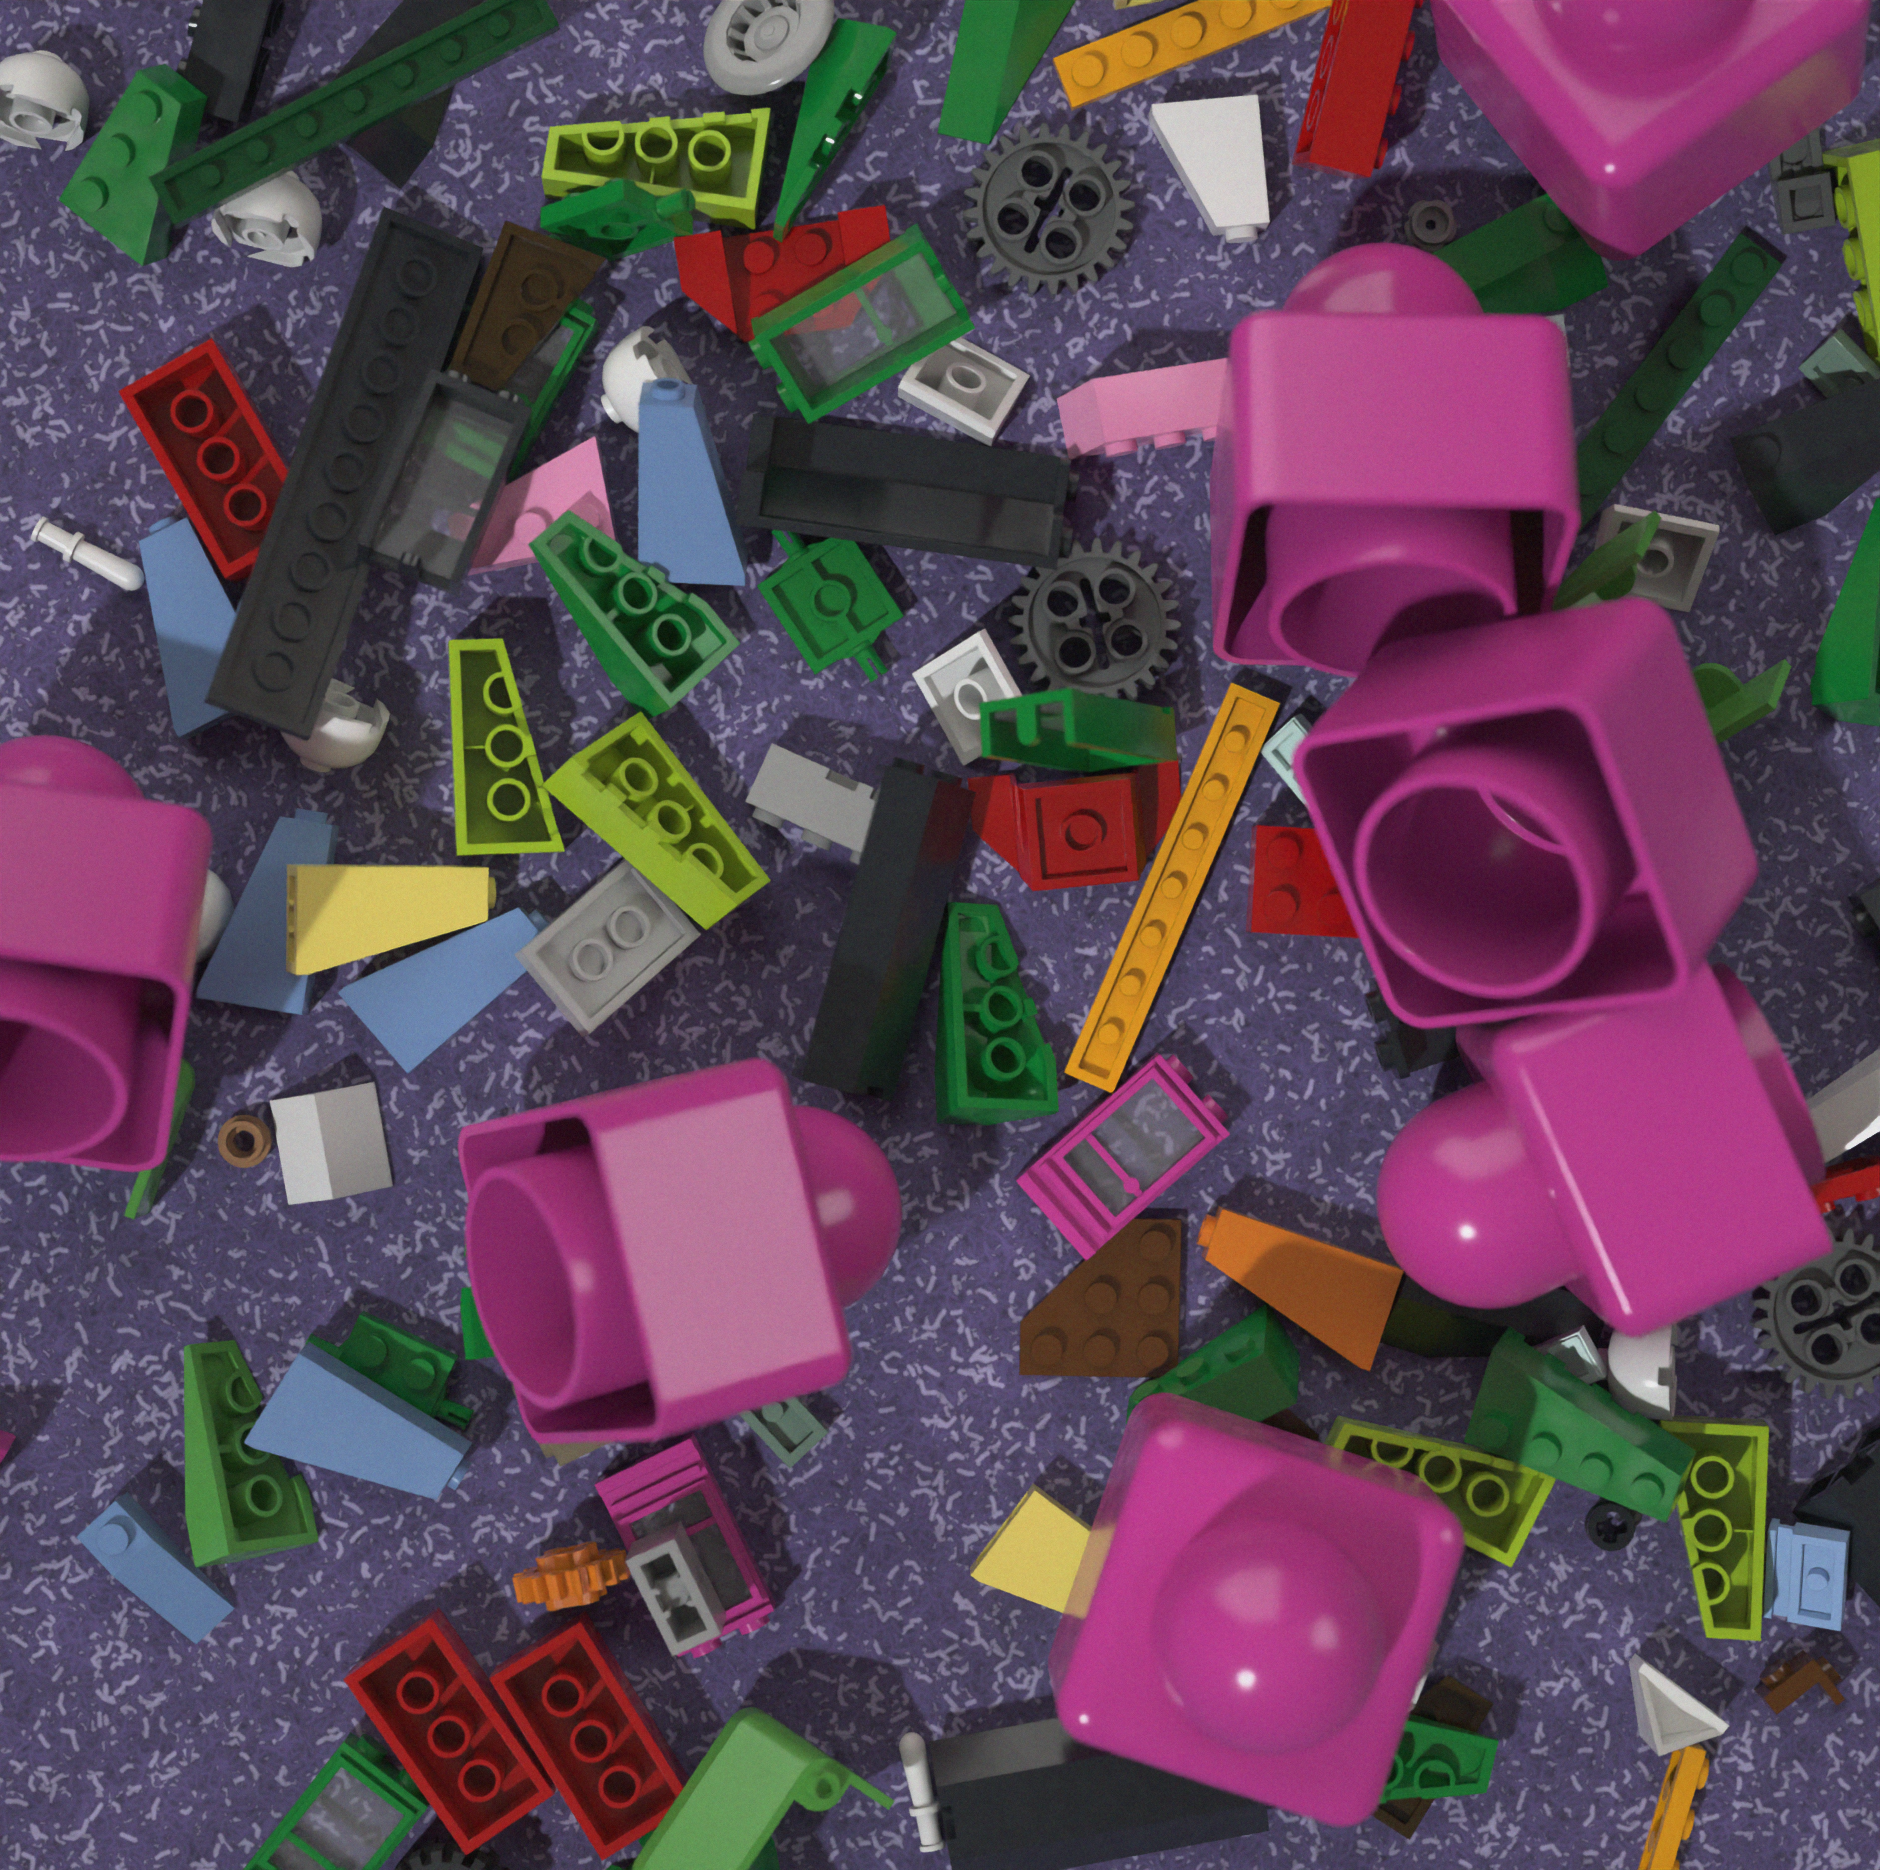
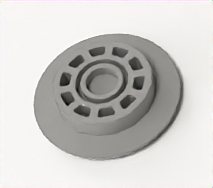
[703,0,834,95]

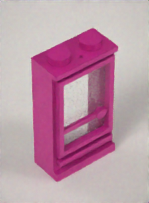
[1015,1053,1230,1261]
[594,1432,776,1658]

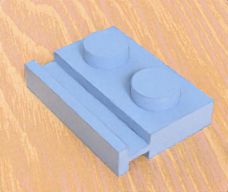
[1763,1518,1850,1631]

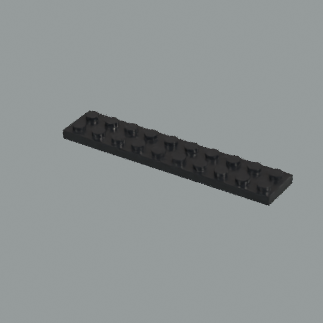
[204,207,484,741]

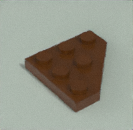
[1019,1218,1181,1378]

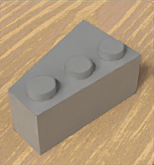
[745,743,878,864]

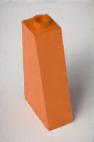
[1196,1206,1404,1371]

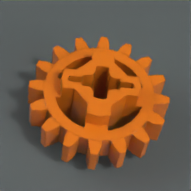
[512,1541,631,1611]

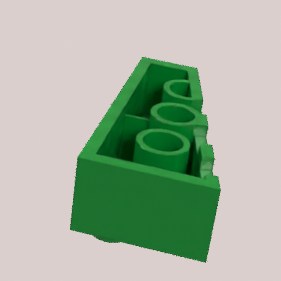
[1464,1326,1696,1523]

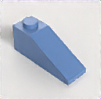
[77,1492,236,1644]

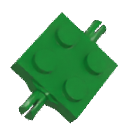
[541,178,695,262]
[757,530,904,683]
[303,1311,474,1430]

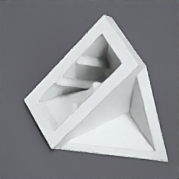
[1629,1653,1729,1756]

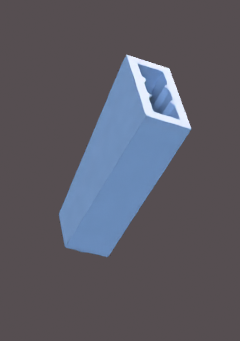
[638,378,748,586]
[139,515,238,740]
[196,808,340,1015]
[338,907,550,1074]
[244,1342,472,1500]

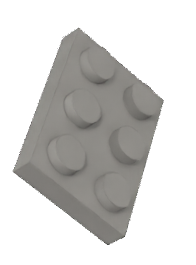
[514,859,701,1037]

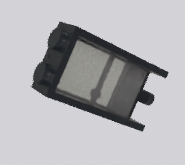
[357,369,532,598]

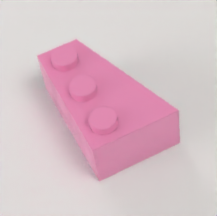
[1057,358,1227,460]
[447,436,619,575]

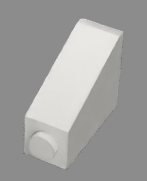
[1149,95,1270,243]
[1805,1048,1880,1164]

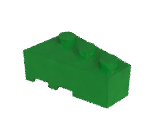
[58,64,207,267]
[1126,1303,1300,1424]

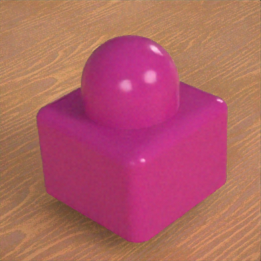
[1430,0,1871,261]
[1210,242,1579,678]
[1292,598,1758,1028]
[0,735,213,1172]
[1376,959,1832,1338]
[458,1058,902,1444]
[1048,1393,1465,1827]

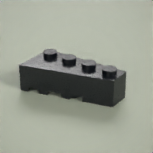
[176,0,286,123]

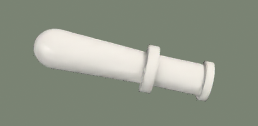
[31,516,145,591]
[899,1732,946,1852]

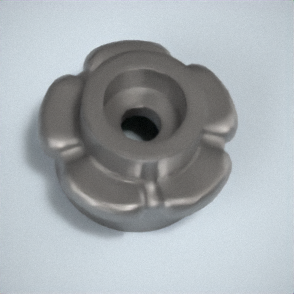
[1404,200,1457,252]

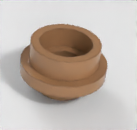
[218,1115,272,1168]

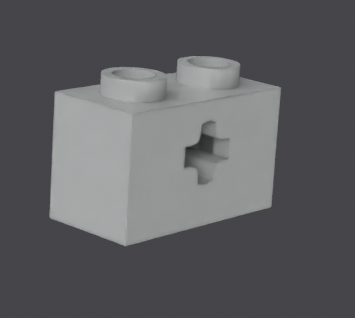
[625,1521,727,1657]

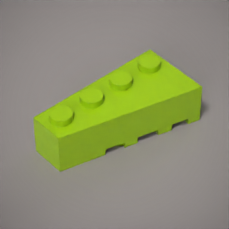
[541,108,771,230]
[1822,138,1880,368]
[448,638,565,856]
[542,711,771,930]
[1323,1415,1556,1568]
[1658,1415,1769,1641]

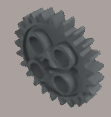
[962,123,1135,299]
[1008,538,1181,702]
[1749,1226,1880,1399]

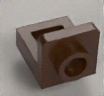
[1754,1650,1846,1715]

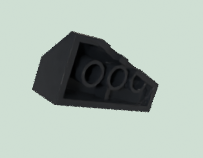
[333,0,482,190]
[1729,378,1880,536]
[1380,1267,1605,1358]

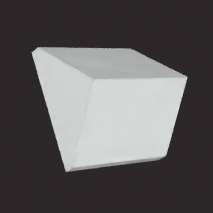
[898,337,1030,447]
[1594,504,1720,612]
[912,629,1022,766]
[270,1082,393,1205]

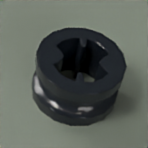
[1584,1501,1635,1551]

